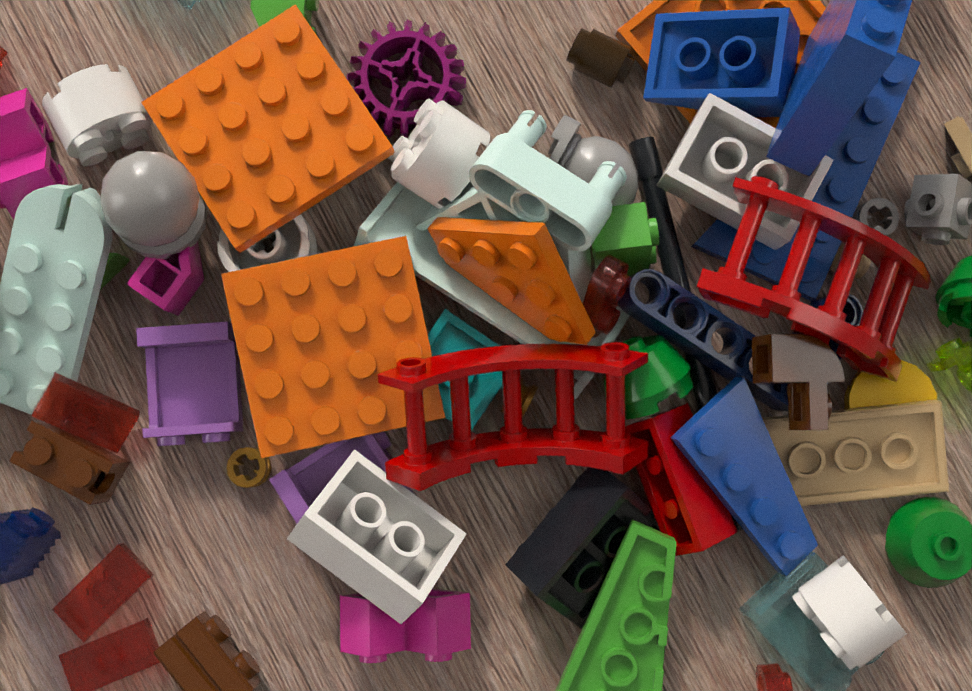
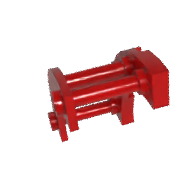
[696,176,931,382]
[377,342,648,491]

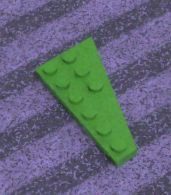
[555,519,677,691]

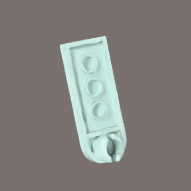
[0,184,112,425]

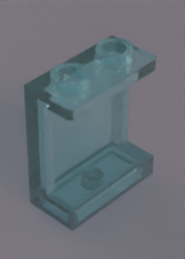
[738,552,885,691]

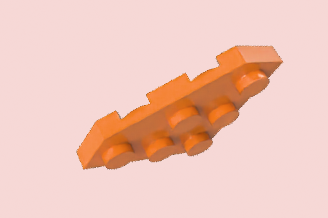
[427,217,596,345]

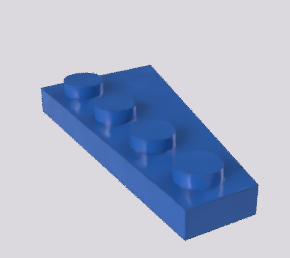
[670,377,818,576]

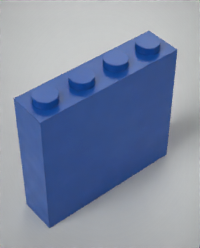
[766,0,912,177]

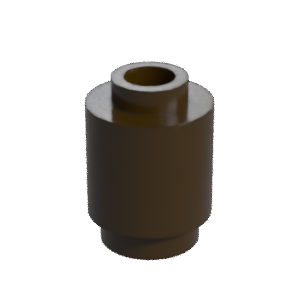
[566,28,635,88]

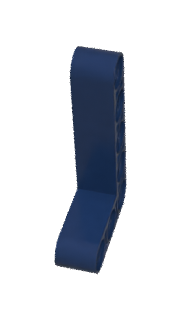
[616,269,863,412]

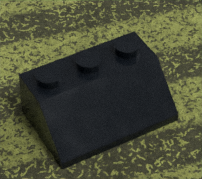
[505,467,661,629]

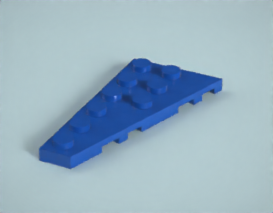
[691,52,920,301]

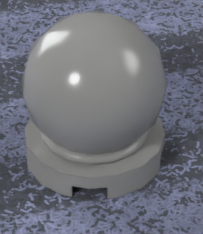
[548,115,638,206]
[100,151,208,259]

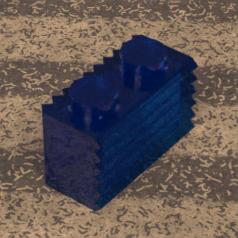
[0,507,61,585]

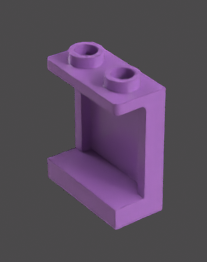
[136,321,243,446]
[269,432,414,524]

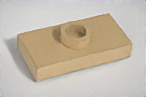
[944,116,972,179]

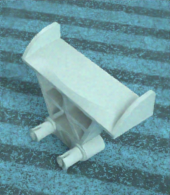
[354,110,630,399]

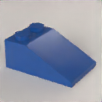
[643,8,801,117]

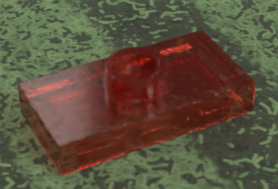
[31,372,140,453]
[52,543,154,642]
[58,618,160,691]

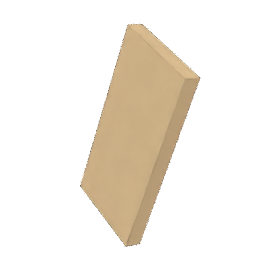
[762,400,949,506]

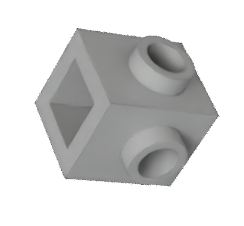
[904,174,972,245]

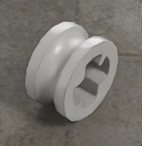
[853,198,899,236]

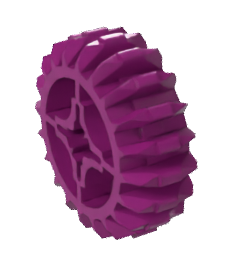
[346,19,466,138]

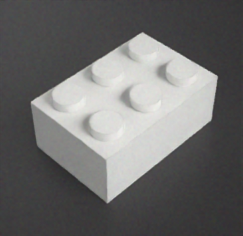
[657,93,833,250]
[287,449,466,624]

